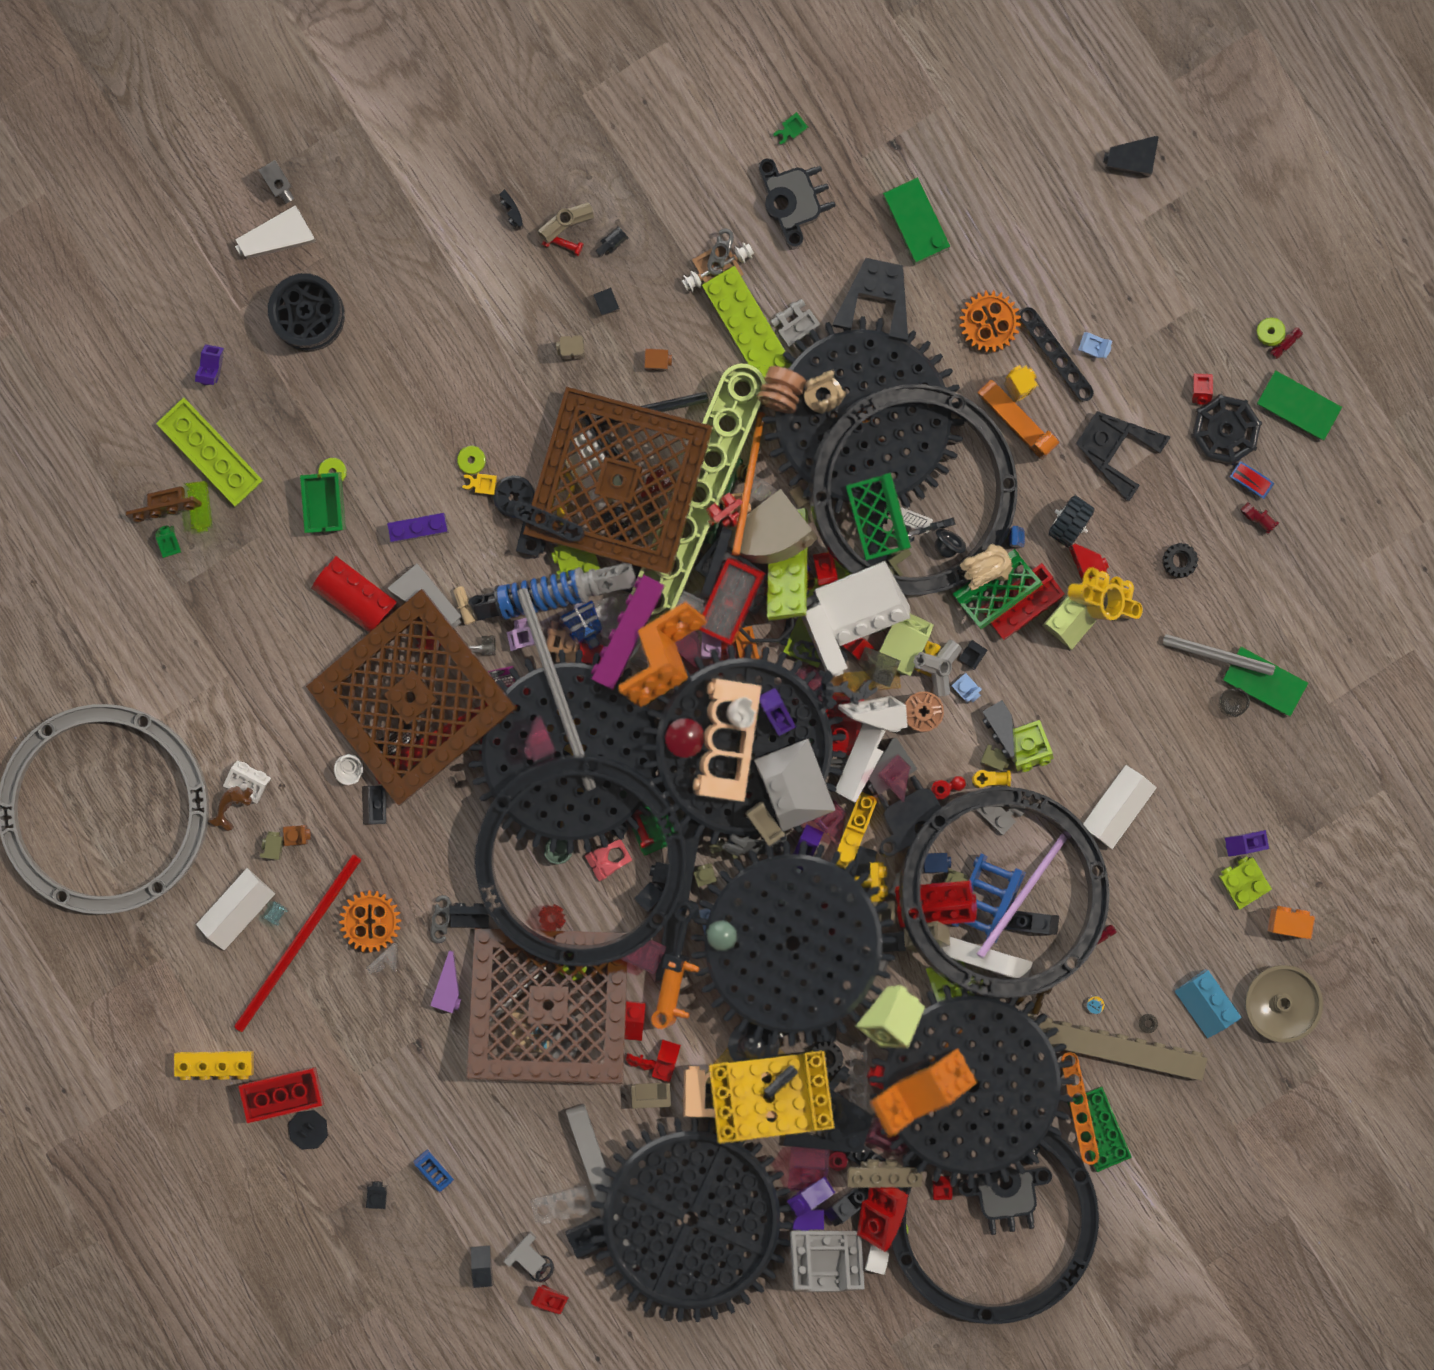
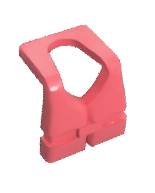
[585,839,632,881]

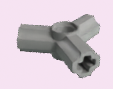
[913,640,962,697]

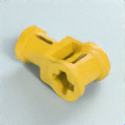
[972,770,1011,788]

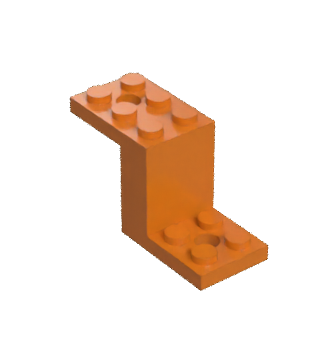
[619,601,707,707]
[871,1049,976,1136]

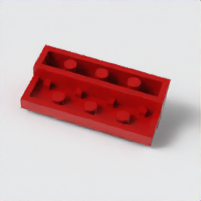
[311,556,397,633]
[981,563,1065,641]
[895,881,977,928]

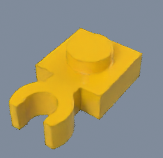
[462,474,497,495]

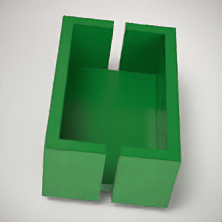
[300,472,346,533]

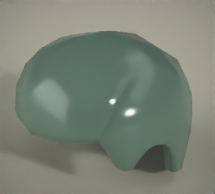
[544,838,573,865]
[707,921,737,951]

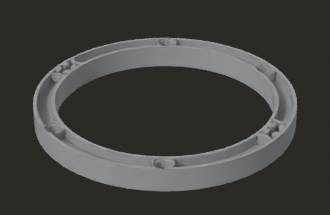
[0,704,209,914]

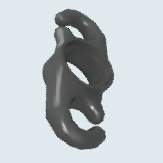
[707,228,734,275]
[430,895,452,943]

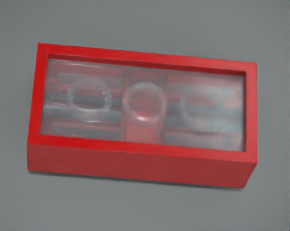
[698,557,765,645]

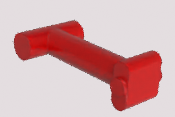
[542,237,584,256]
[631,810,654,848]

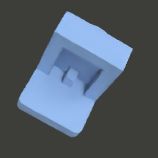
[1078,332,1112,359]

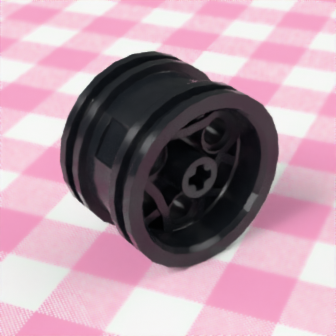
[268,273,345,352]

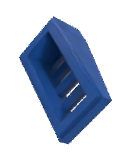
[1009,526,1025,548]
[413,1149,454,1193]

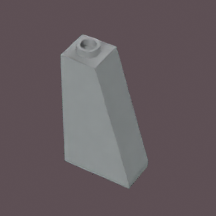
[388,564,462,629]

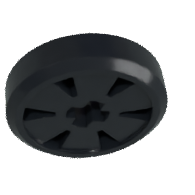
[493,475,535,518]

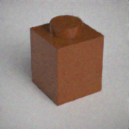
[645,349,672,371]

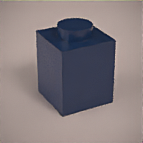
[924,853,951,873]

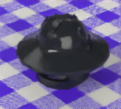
[728,1022,780,1062]

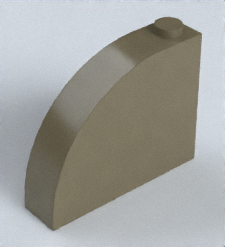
[728,489,818,564]

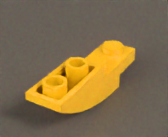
[837,792,878,869]

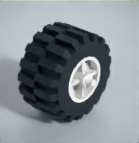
[1048,495,1094,548]

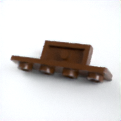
[126,486,202,522]

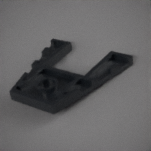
[832,258,908,342]
[1075,411,1171,501]
[783,1088,874,1153]

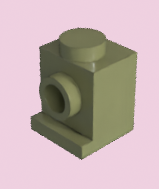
[980,744,1011,771]
[260,831,284,860]
[694,863,717,887]
[944,869,967,883]

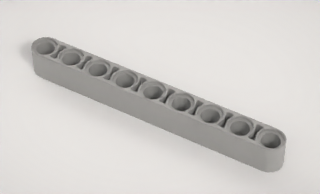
[566,1104,639,1268]

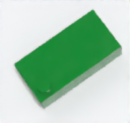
[882,177,950,265]

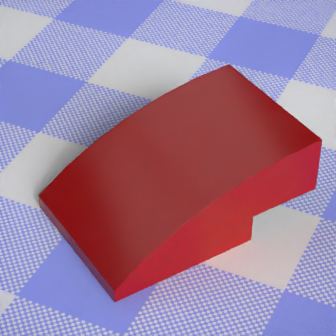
[826,692,864,756]
[857,1187,908,1252]

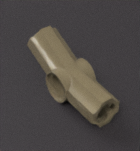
[537,202,594,244]

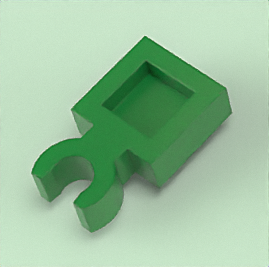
[773,112,809,145]

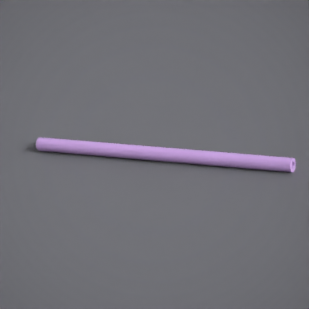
[977,834,1067,959]

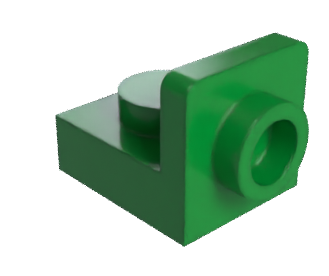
[155,525,181,558]

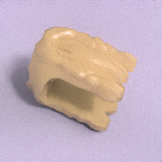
[804,370,845,414]
[960,544,1012,590]

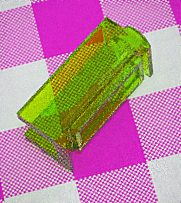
[184,481,213,533]

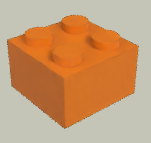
[1267,906,1315,939]

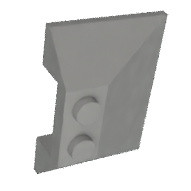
[754,739,836,831]
[790,1231,865,1292]

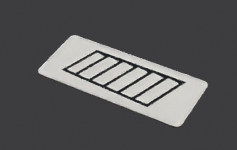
[901,508,933,533]

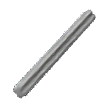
[1163,634,1275,675]

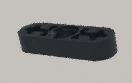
[792,640,848,664]

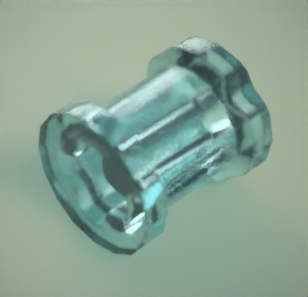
[264,901,288,926]

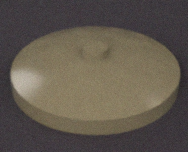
[1245,965,1323,1042]

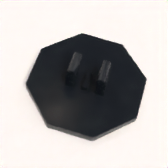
[289,1110,328,1150]

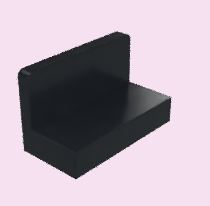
[850,846,878,878]

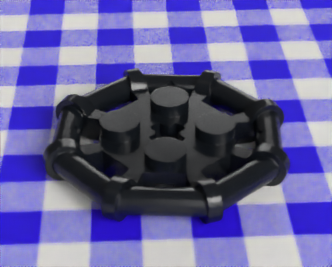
[1191,394,1262,465]

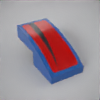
[1230,461,1274,499]

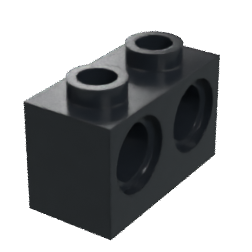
[516,514,546,558]

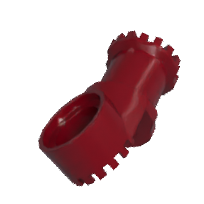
[1240,502,1279,535]

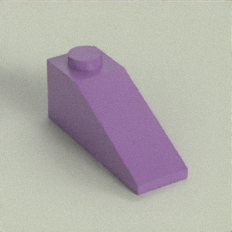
[430,950,462,1013]

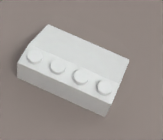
[815,561,910,646]

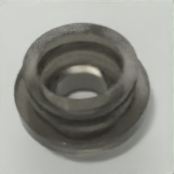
[1139,1014,1158,1033]

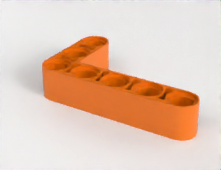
[977,379,1060,460]

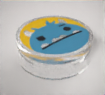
[1086,995,1105,1015]

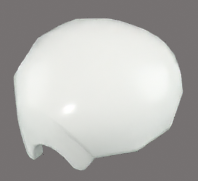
[727,697,756,729]
[334,754,363,786]

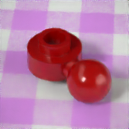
[931,776,966,799]

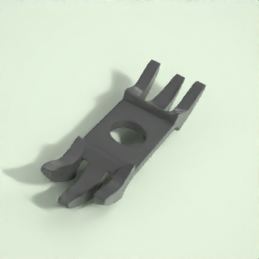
[722,835,787,856]

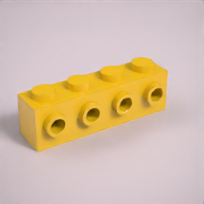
[1004,365,1038,403]
[174,1051,254,1080]

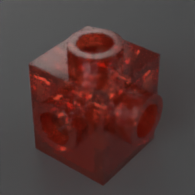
[538,903,566,932]

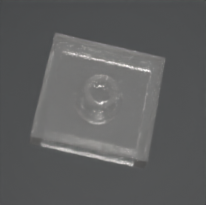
[592,593,630,639]

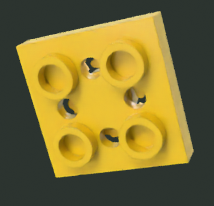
[854,862,888,902]

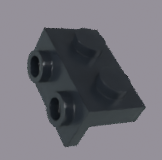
[450,903,489,928]
[565,1216,606,1258]

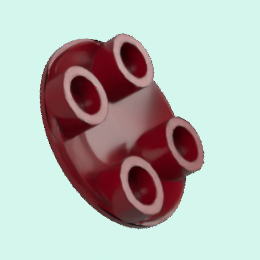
[666,719,704,757]

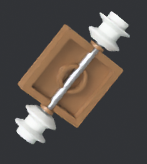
[682,242,754,292]

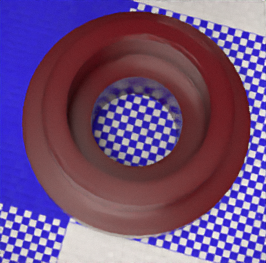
[828,1151,848,1171]

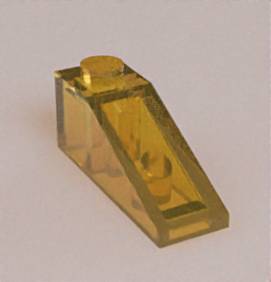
[842,669,901,692]

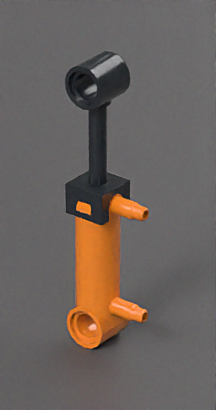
[652,900,699,1029]

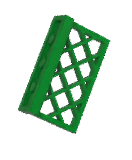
[846,473,912,560]
[953,549,1043,630]

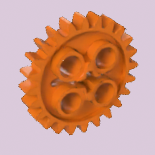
[959,290,1021,353]
[339,890,402,953]

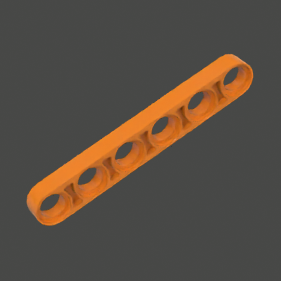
[1061,1052,1099,1165]

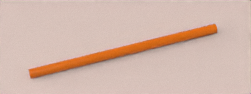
[732,412,765,555]

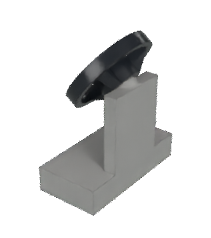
[504,1231,554,1282]

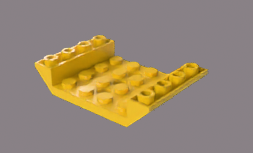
[709,1051,834,1143]

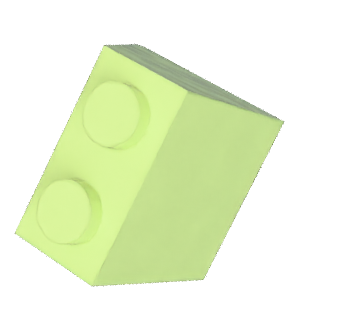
[1042,596,1096,650]
[876,613,934,676]
[857,985,925,1047]

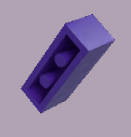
[387,513,449,544]

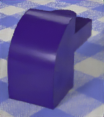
[195,344,224,385]
[793,1208,824,1231]

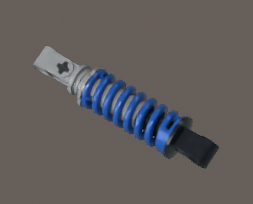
[468,563,637,621]

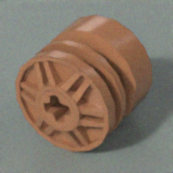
[757,366,806,414]
[904,691,944,732]

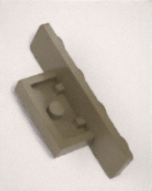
[847,1159,923,1187]

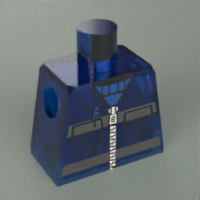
[558,600,602,650]

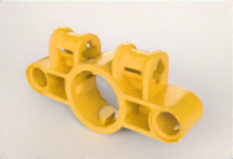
[1068,568,1143,620]

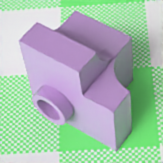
[507,618,536,651]

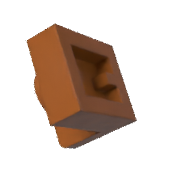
[283,825,311,846]

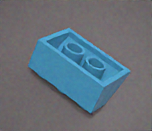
[1174,969,1242,1038]

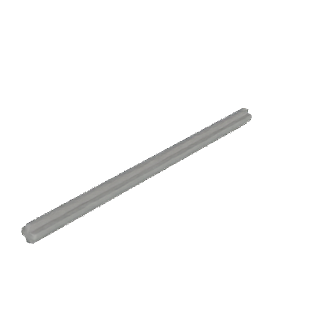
[517,588,596,790]

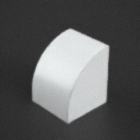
[865,1245,889,1275]

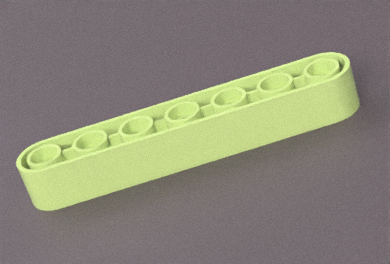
[631,364,765,624]

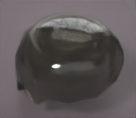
[1218,688,1250,718]

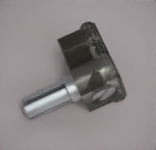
[469,635,496,655]

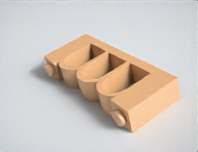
[693,679,761,801]
[683,1066,777,1118]

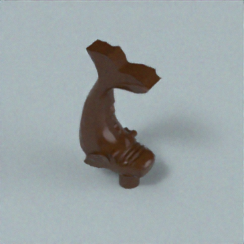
[208,786,253,831]

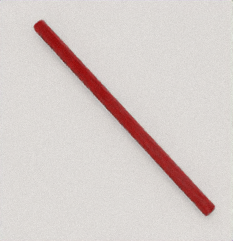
[234,855,361,1032]

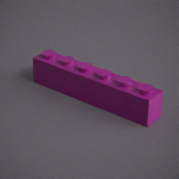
[591,575,666,689]

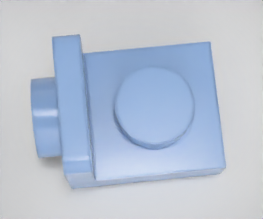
[951,673,982,703]

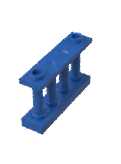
[952,853,1026,943]

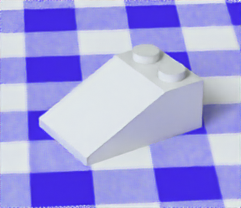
[838,696,907,732]

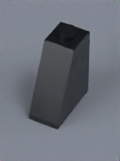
[1103,136,1159,177]

